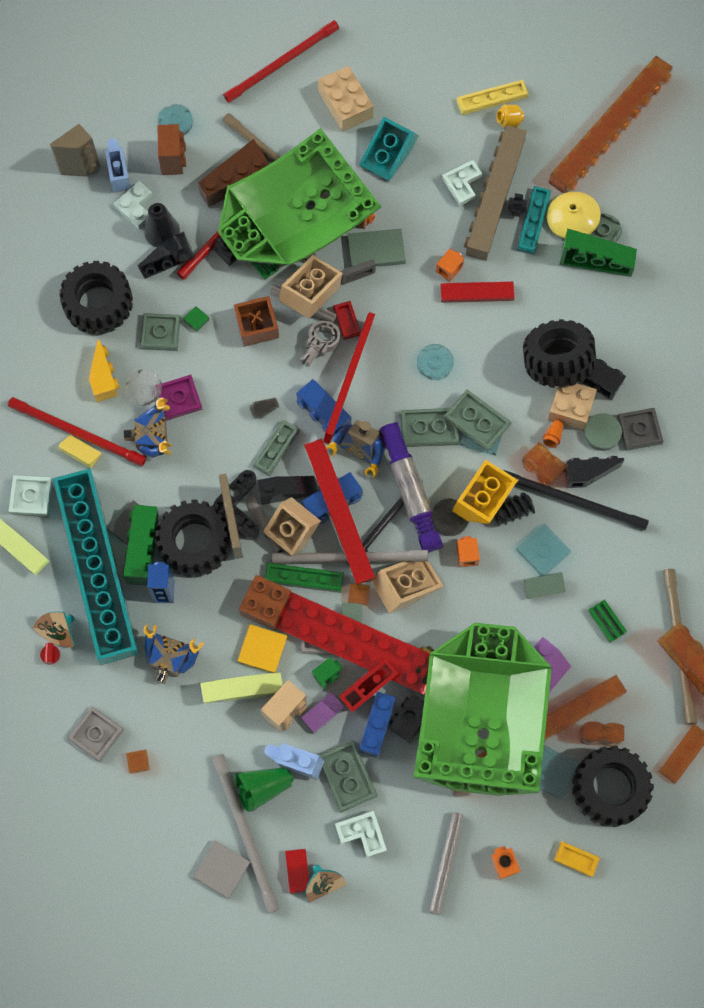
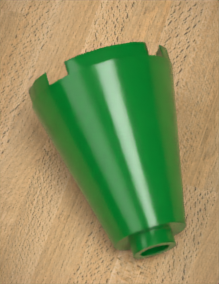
[235,767,294,812]

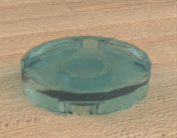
[158,104,193,135]
[417,344,454,380]

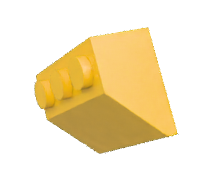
[452,459,518,524]

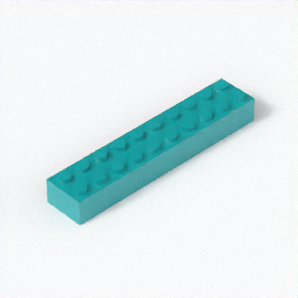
[53,468,140,665]

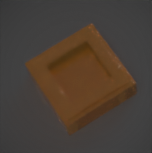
[348,583,370,606]
[126,749,150,774]

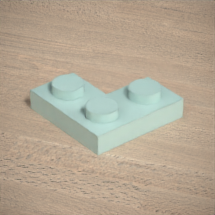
[442,160,482,206]
[113,181,152,229]
[335,811,387,858]

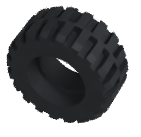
[59,261,133,334]
[523,319,596,388]
[155,500,231,577]
[572,746,654,827]

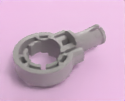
[300,321,340,367]

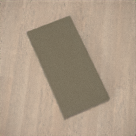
[219,473,243,559]

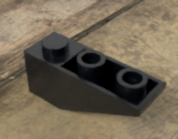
[137,232,195,279]
[564,456,624,488]

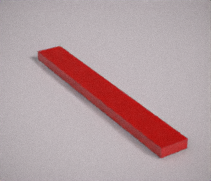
[323,312,375,444]
[304,439,375,585]

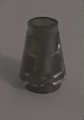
[250,397,279,419]

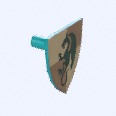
[33,611,75,647]
[306,865,346,903]

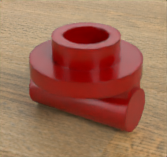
[40,643,60,665]

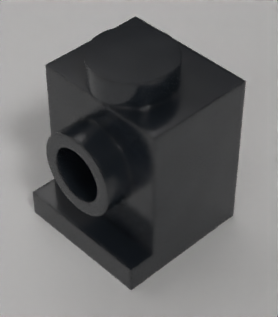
[214,236,237,266]

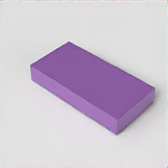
[301,692,344,733]

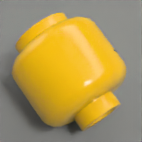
[497,105,524,128]

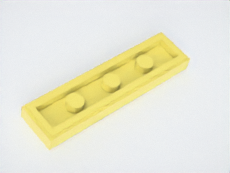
[457,80,529,115]

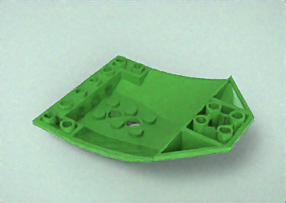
[218,128,381,265]
[414,623,552,796]

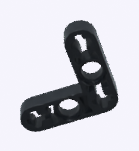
[213,470,259,540]

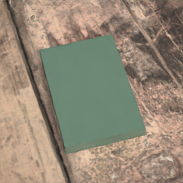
[348,229,406,267]
[443,389,512,452]
[400,408,459,447]
[319,740,378,813]

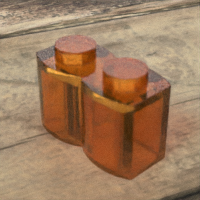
[522,442,566,486]
[580,721,624,747]

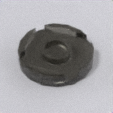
[431,498,469,536]

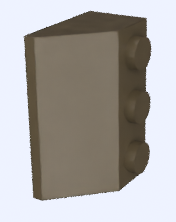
[50,124,100,177]

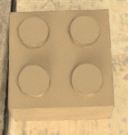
[547,383,597,431]
[263,497,321,556]
[261,680,307,733]

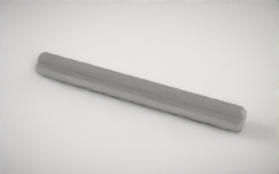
[429,812,463,915]

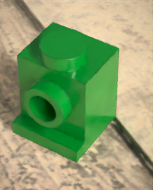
[312,657,343,690]

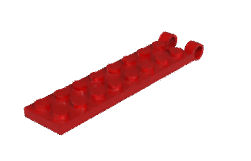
[275,592,430,695]

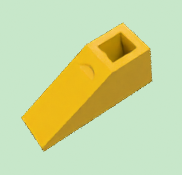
[89,340,120,402]

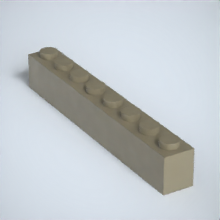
[464,125,527,261]

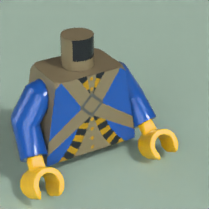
[124,398,172,458]
[326,420,385,478]
[143,623,204,684]

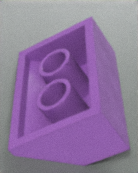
[534,637,571,693]

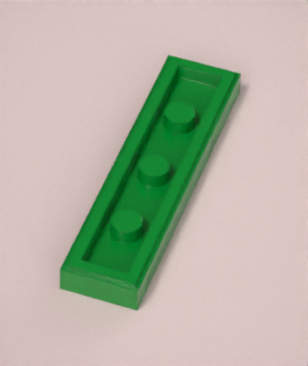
[265,563,344,593]

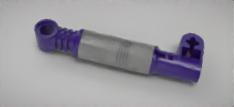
[379,422,443,553]

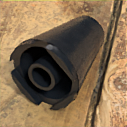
[144,203,180,247]

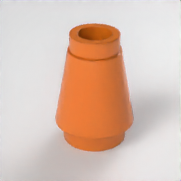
[543,419,564,448]

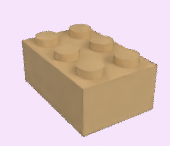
[318,66,374,132]
[279,255,343,319]

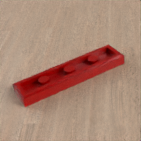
[440,281,515,303]

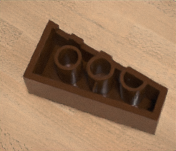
[198,139,269,207]

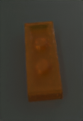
[658,724,704,784]

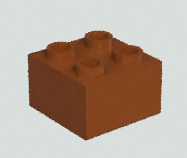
[157,124,186,175]
[233,296,279,347]
[239,575,291,630]

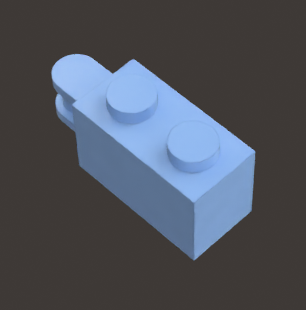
[105,138,131,192]
[265,743,324,780]

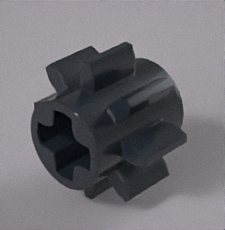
[508,193,527,217]

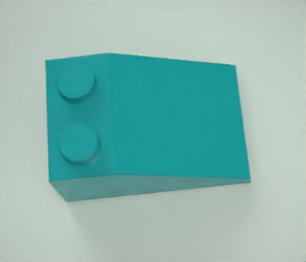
[359,116,419,181]

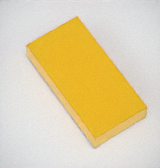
[554,841,600,877]

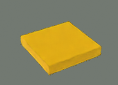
[238,624,287,673]

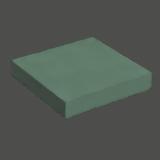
[140,313,181,351]

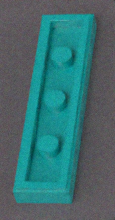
[517,186,551,255]

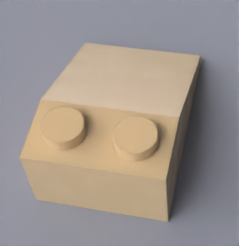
[371,561,443,614]

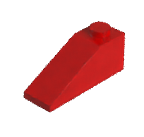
[339,658,399,712]

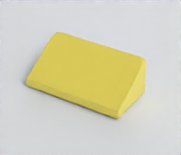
[58,435,102,469]

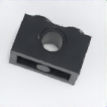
[389,694,424,743]

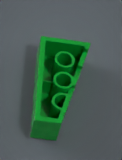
[559,228,637,277]
[123,505,159,586]

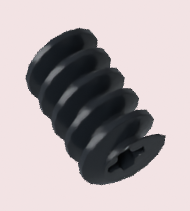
[494,492,535,527]

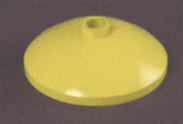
[546,191,601,239]

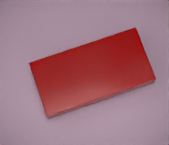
[333,301,361,340]
[285,849,309,894]

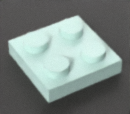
[9,475,53,516]

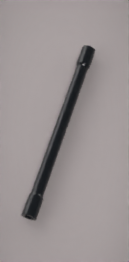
[503,469,649,531]

